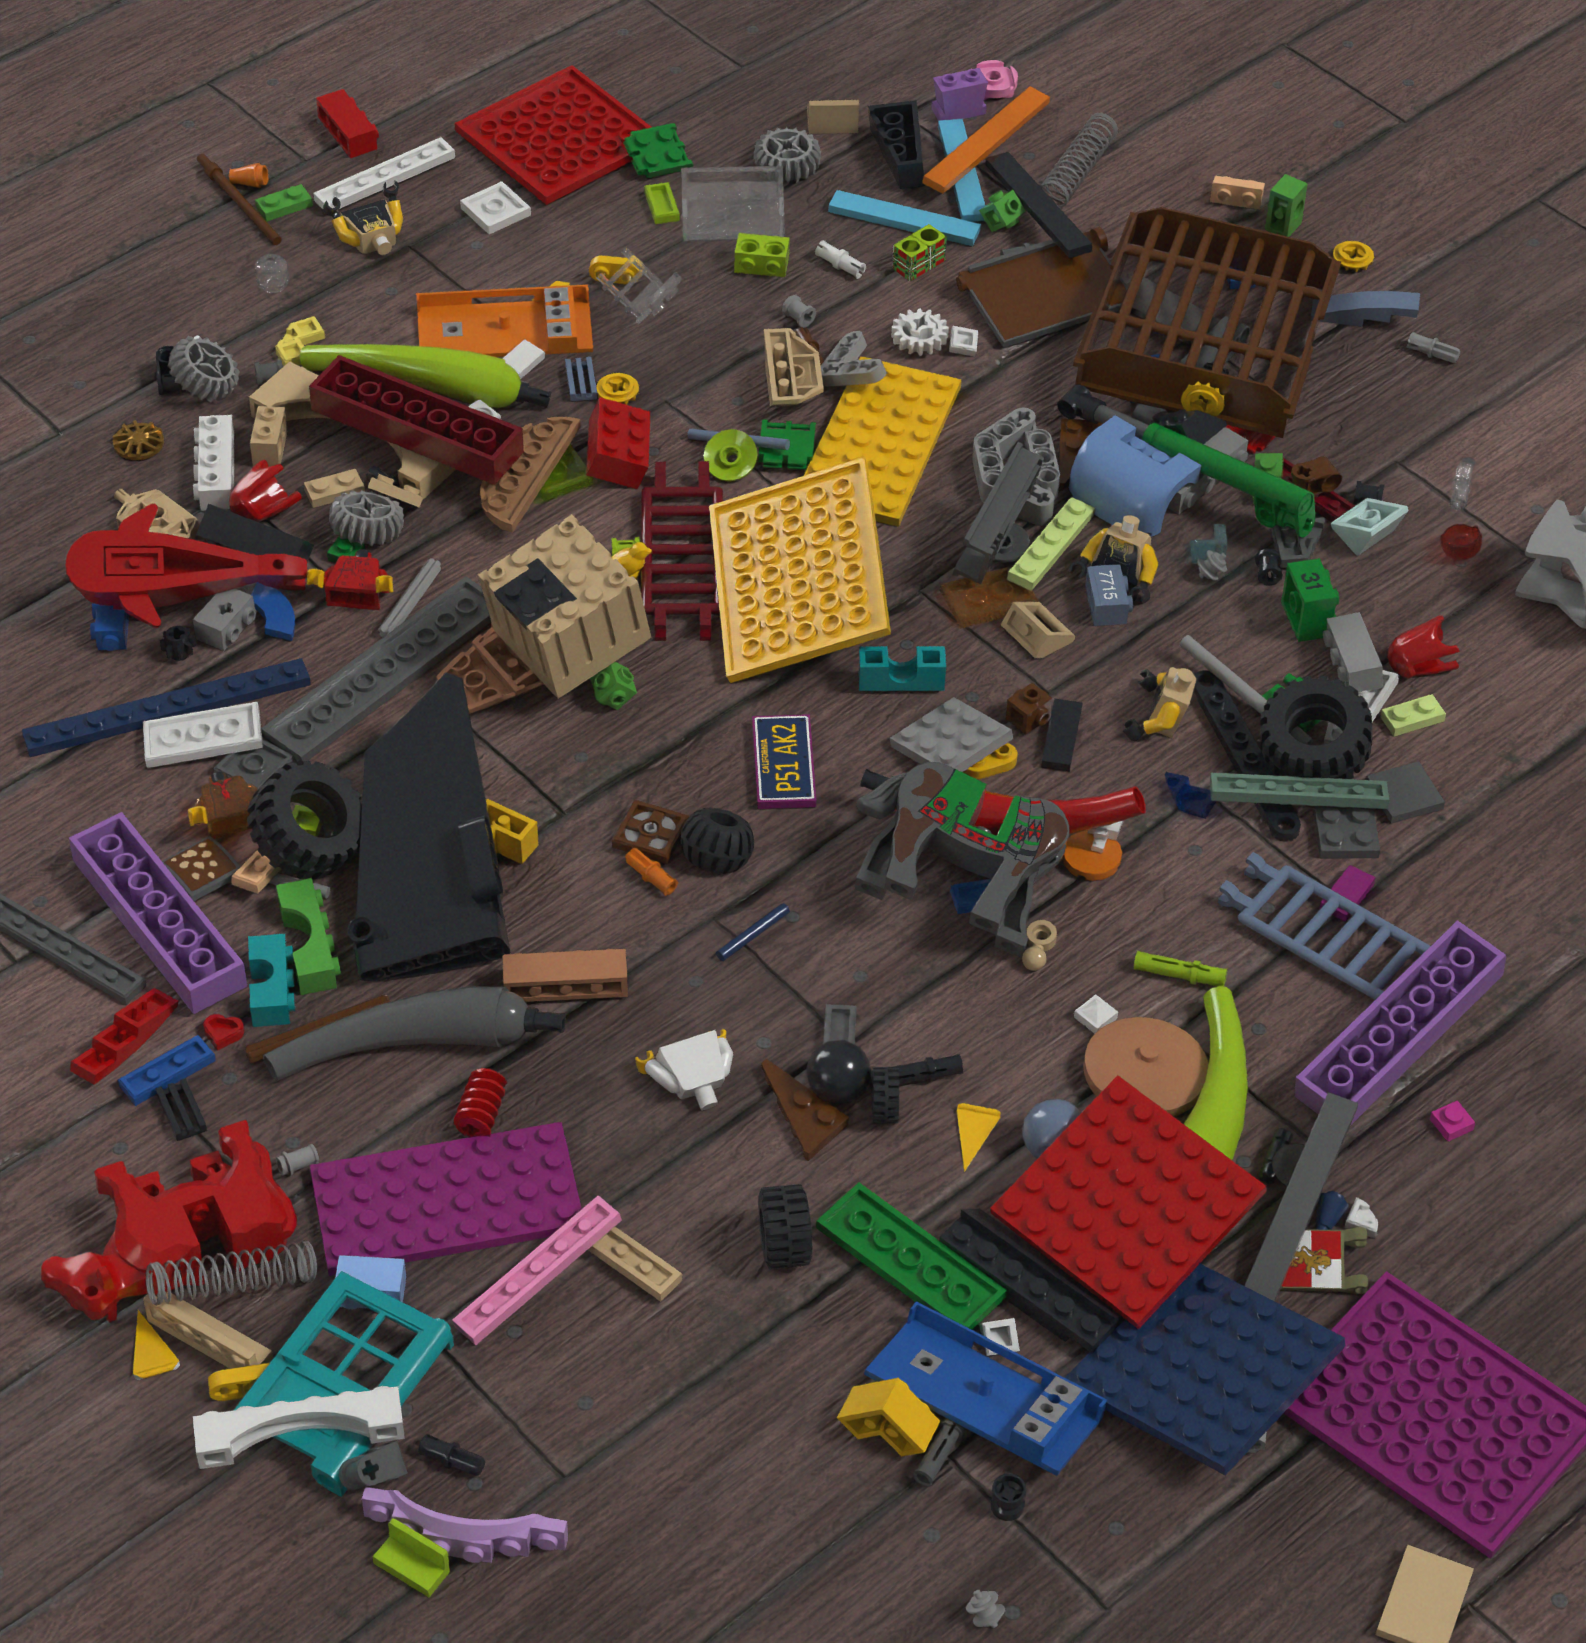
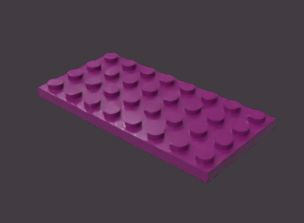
[310,1122,582,1276]

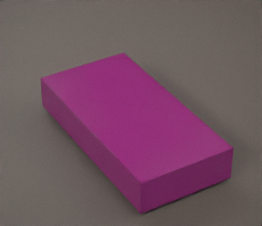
[1320,865,1376,922]

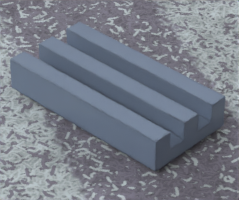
[565,357,597,401]

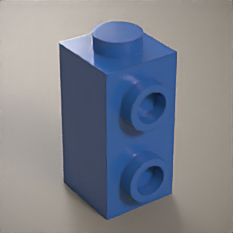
[90,603,129,651]

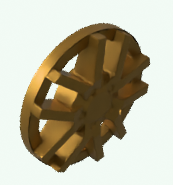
[113,420,164,460]

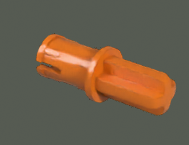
[625,848,678,896]

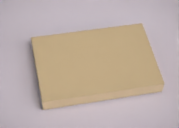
[1376,1545,1474,1643]

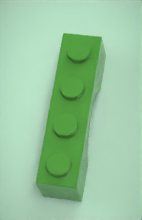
[276,878,341,995]

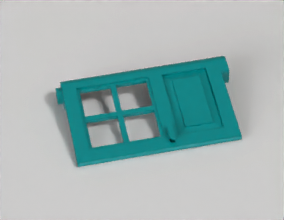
[234,1271,454,1497]

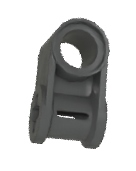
[339,1440,408,1490]

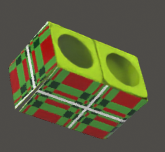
[893,224,947,281]

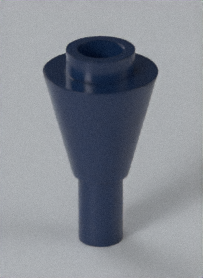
[1315,1191,1349,1230]

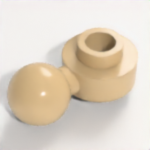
[1022,920,1057,971]

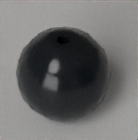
[807,1040,871,1104]

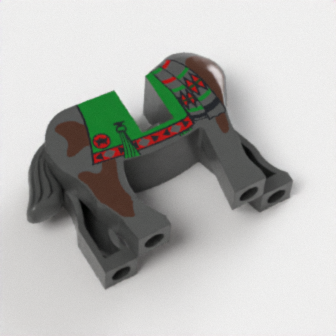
[855,762,1069,958]

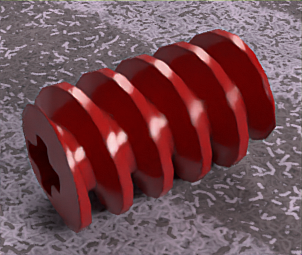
[454,1068,507,1138]

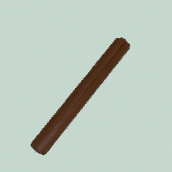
[245,994,391,1063]

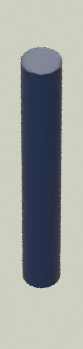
[716,903,790,961]

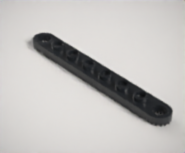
[1193,670,1301,842]

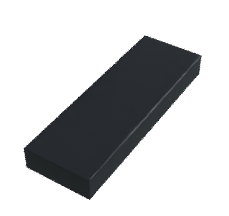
[1041,698,1083,772]

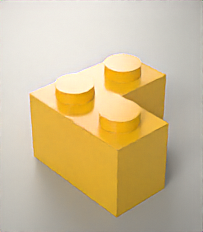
[486,799,538,864]
[837,1378,940,1457]

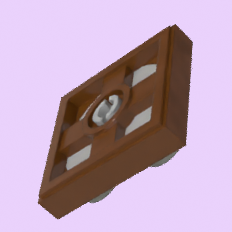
[612,799,689,864]

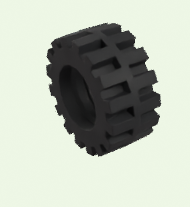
[872,1067,899,1124]

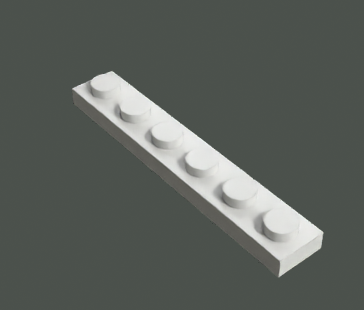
[313,137,455,209]

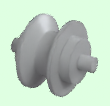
[1197,550,1227,581]
[966,1590,1005,1628]

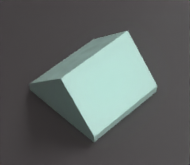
[1331,498,1408,556]

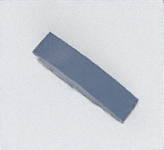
[1310,291,1420,327]

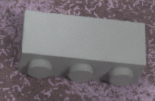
[1323,612,1383,693]

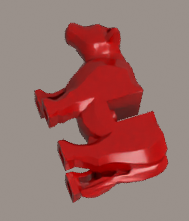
[40,1120,297,1323]

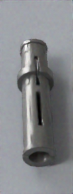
[913,1418,965,1486]

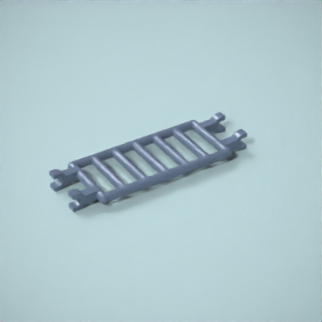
[1218,852,1430,1000]

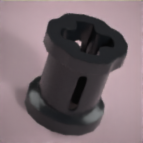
[1353,481,1384,505]
[1255,549,1283,586]

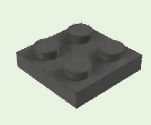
[1313,806,1381,859]

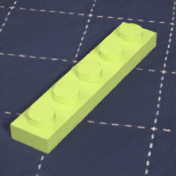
[1007,497,1095,591]

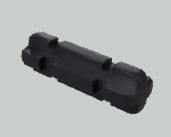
[1259,1128,1293,1184]

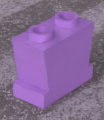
[932,68,988,121]

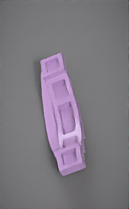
[362,1487,568,1563]

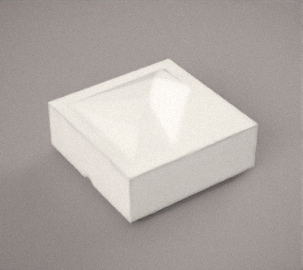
[949,326,978,357]
[1074,995,1118,1034]

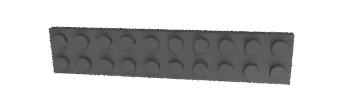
[261,576,491,762]

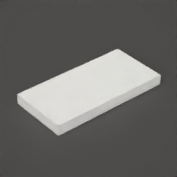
[143,702,263,768]

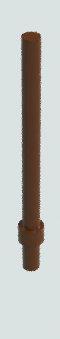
[197,154,282,245]

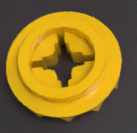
[1333,241,1374,272]
[596,373,639,405]
[1181,381,1224,417]

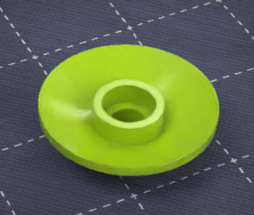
[704,429,758,482]

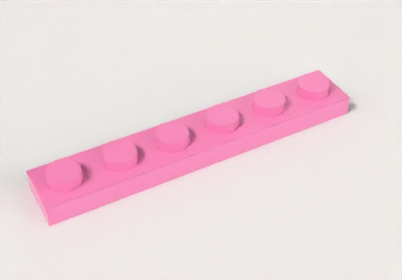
[452,1196,622,1345]

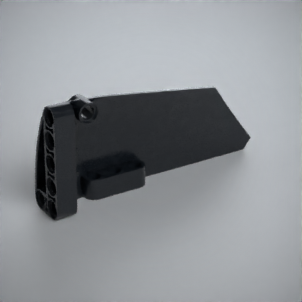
[347,672,511,981]

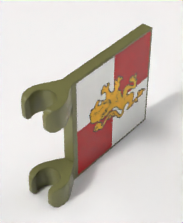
[1280,1227,1368,1295]

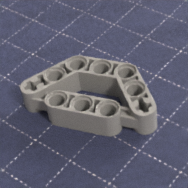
[972,408,1060,526]

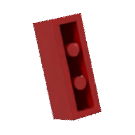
[316,89,379,159]

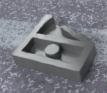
[1271,518,1325,568]

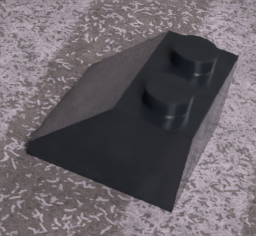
[1147,409,1227,444]

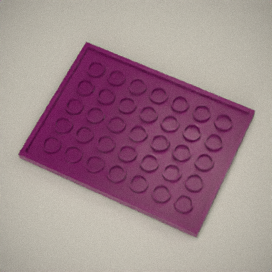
[1284,1271,1586,1559]

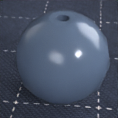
[1022,1099,1081,1159]

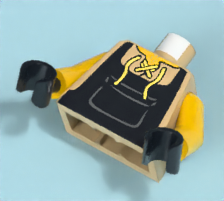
[323,180,403,255]
[1069,515,1158,603]
[1123,667,1196,741]

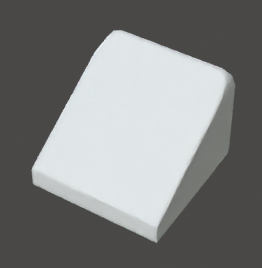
[979,1318,1020,1356]

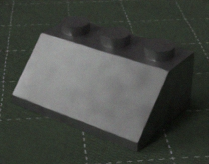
[1132,277,1220,345]

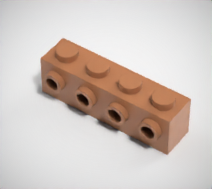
[503,949,628,1002]

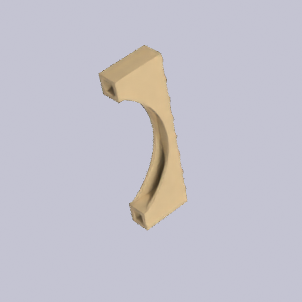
[249,362,456,499]

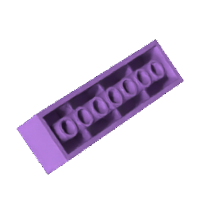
[69,812,247,1014]
[1295,920,1506,1126]

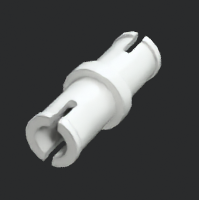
[815,240,866,279]

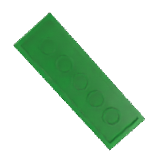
[816,1182,1007,1330]

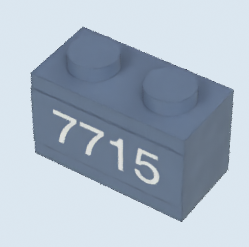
[1085,565,1133,626]

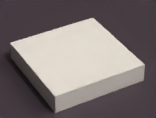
[460,182,531,235]

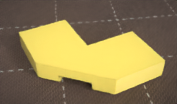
[275,316,325,366]

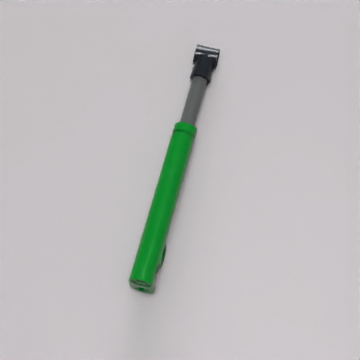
[1057,384,1315,538]

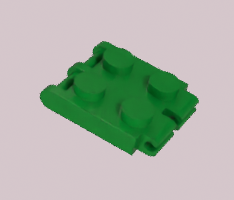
[623,123,694,178]
[758,419,816,470]

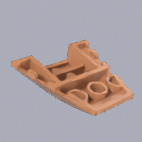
[436,622,544,714]

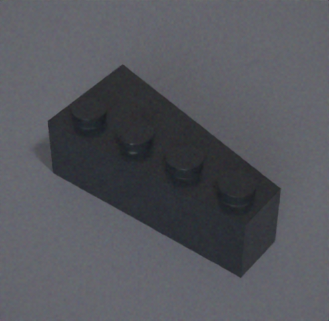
[867,100,925,189]

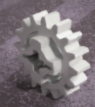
[891,309,949,356]

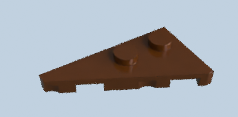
[1058,418,1102,491]
[761,1059,849,1161]

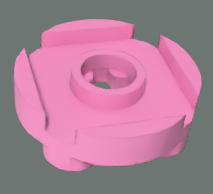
[977,60,1018,100]

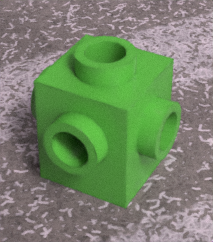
[979,190,1026,232]
[590,662,637,710]

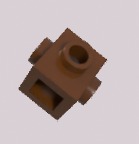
[1006,683,1052,735]

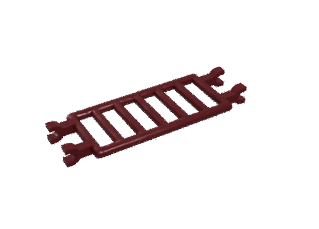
[641,461,723,641]

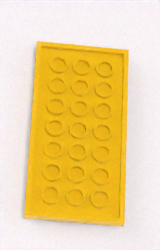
[804,356,961,527]

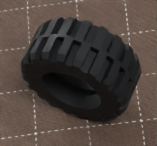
[1260,676,1372,779]
[247,760,362,880]

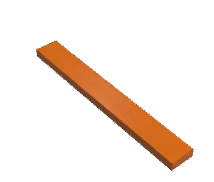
[922,86,1050,194]

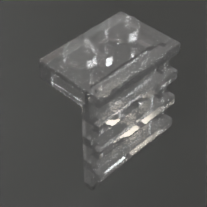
[596,247,682,324]

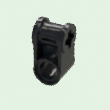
[156,346,186,396]

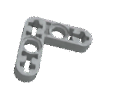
[821,331,887,387]

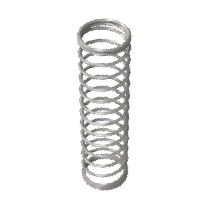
[1040,113,1118,209]
[146,1240,317,1306]

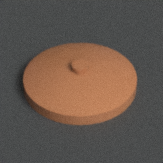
[1083,1017,1208,1117]

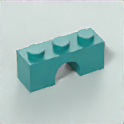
[858,646,946,691]
[248,934,295,1027]

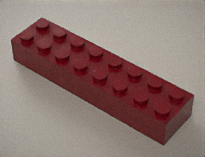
[309,355,524,485]

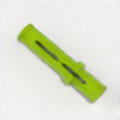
[1134,951,1227,987]

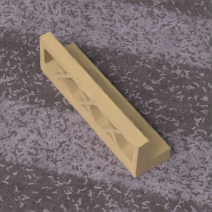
[143,1292,273,1369]

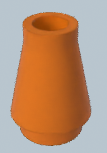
[229,163,268,188]

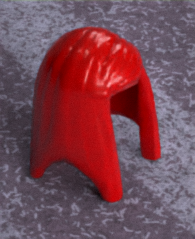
[229,459,302,522]
[1387,615,1460,679]

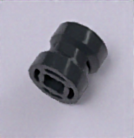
[991,1474,1026,1521]

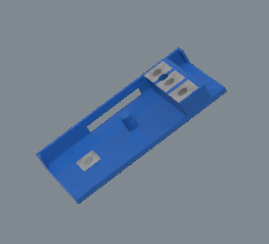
[864,1301,1107,1476]

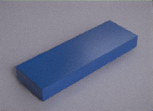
[118,1035,216,1106]

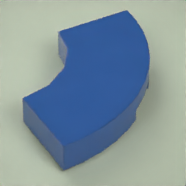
[251,582,295,641]

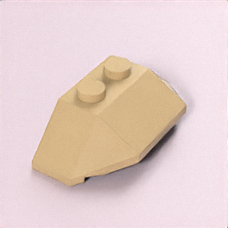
[764,328,824,406]

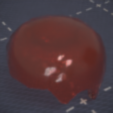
[1440,524,1482,560]

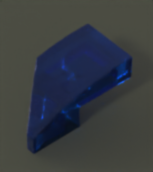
[1164,772,1217,819]

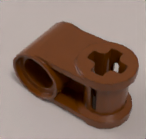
[1290,456,1342,496]

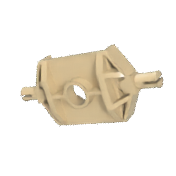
[114,489,199,540]

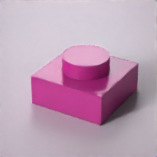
[1430,1100,1475,1142]

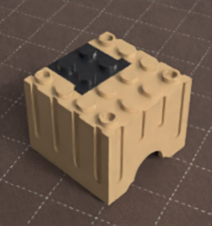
[478,514,651,699]

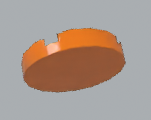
[1062,830,1122,881]

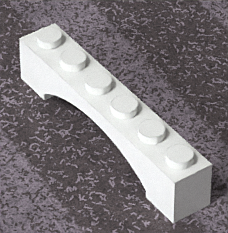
[193,1386,405,1469]

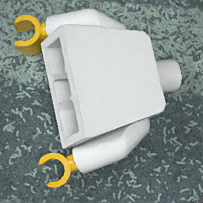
[635,1029,733,1110]

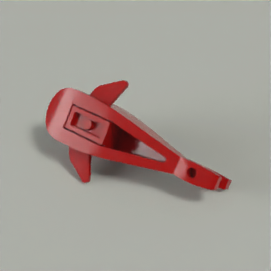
[65,503,307,628]

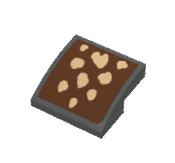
[162,836,240,901]

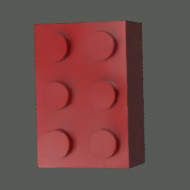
[586,397,650,489]

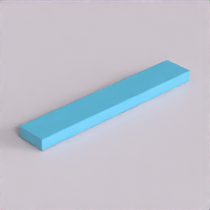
[938,119,985,222]
[828,190,981,246]

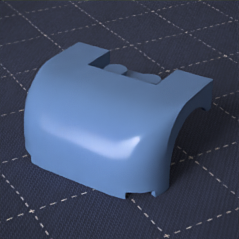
[1068,415,1201,537]

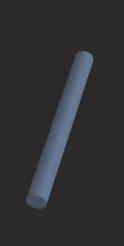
[688,429,790,450]

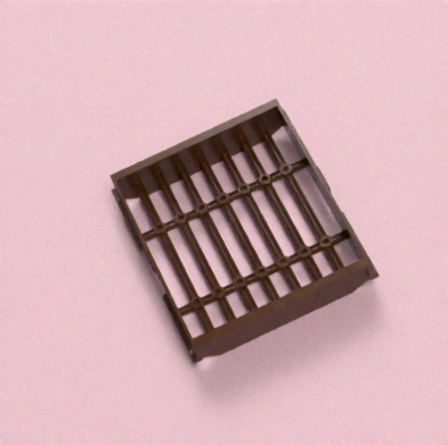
[1073,207,1341,438]

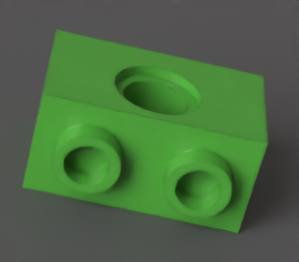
[1265,174,1308,237]

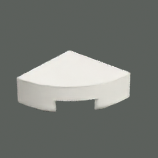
[1344,1197,1378,1239]

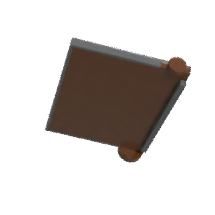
[956,227,1128,348]

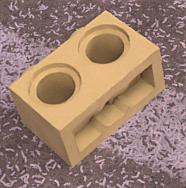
[250,406,288,467]

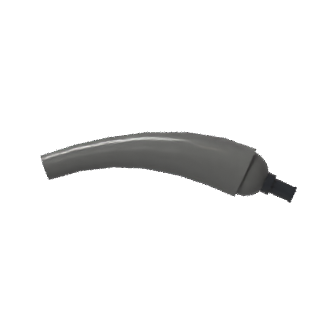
[263,986,566,1082]

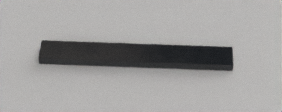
[985,152,1092,258]

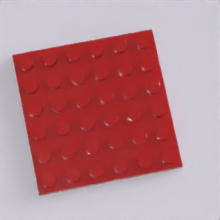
[455,65,652,205]
[990,1075,1267,1329]

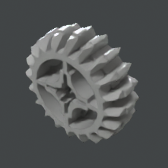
[754,127,821,183]
[168,335,240,402]
[329,490,404,546]

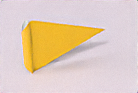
[957,1103,1001,1172]
[133,1310,180,1380]

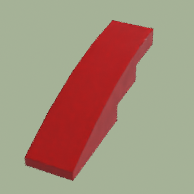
[70,988,178,1085]

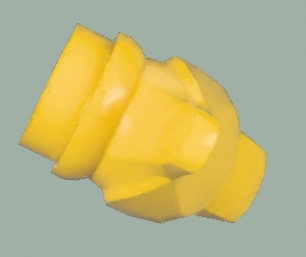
[612,542,652,580]

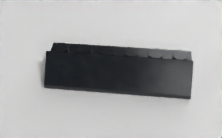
[939,1208,1125,1353]

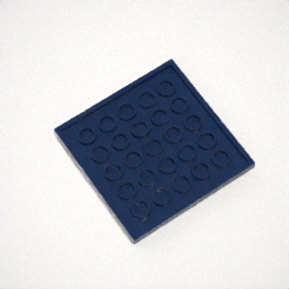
[1065,1264,1346,1476]

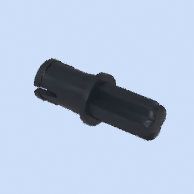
[418,1434,485,1476]

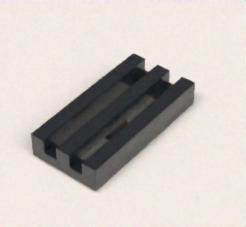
[156,1078,207,1141]

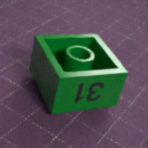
[1281,558,1339,642]

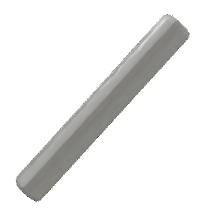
[379,558,441,638]

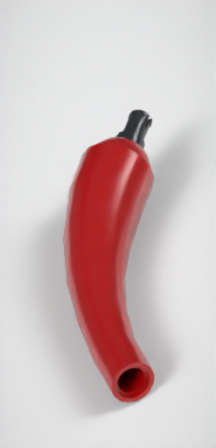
[860,769,1146,836]

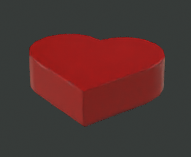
[203,1014,245,1051]

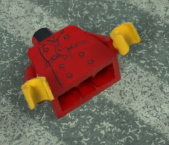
[306,549,393,610]

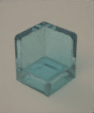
[1190,524,1227,563]

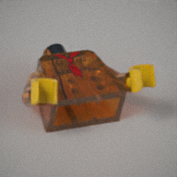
[188,771,258,839]

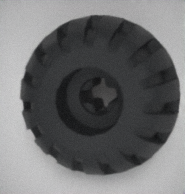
[681,808,754,874]

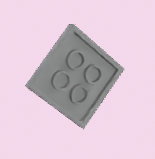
[890,697,1013,772]

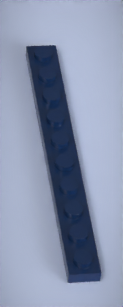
[22,658,311,757]

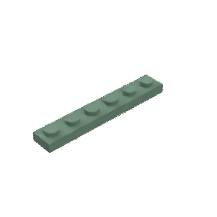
[1210,773,1389,809]

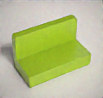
[373,1518,450,1597]

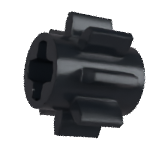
[160,626,197,661]

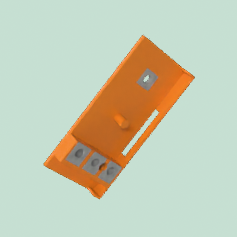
[416,284,593,357]

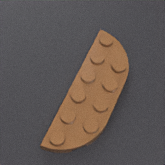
[480,417,581,533]

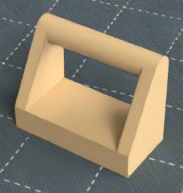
[1001,602,1075,658]

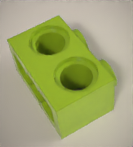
[734,233,790,277]

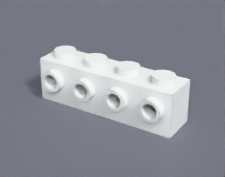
[193,415,234,511]

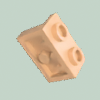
[1210,176,1265,210]

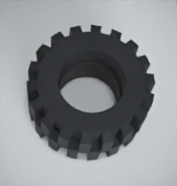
[758,1184,813,1269]

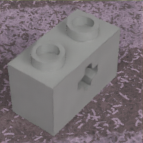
[193,589,256,651]

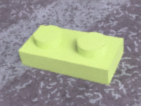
[1380,694,1446,737]

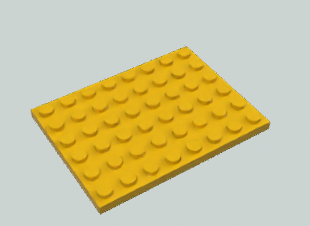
[709,457,891,683]

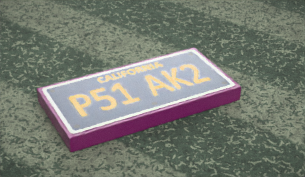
[752,714,816,809]

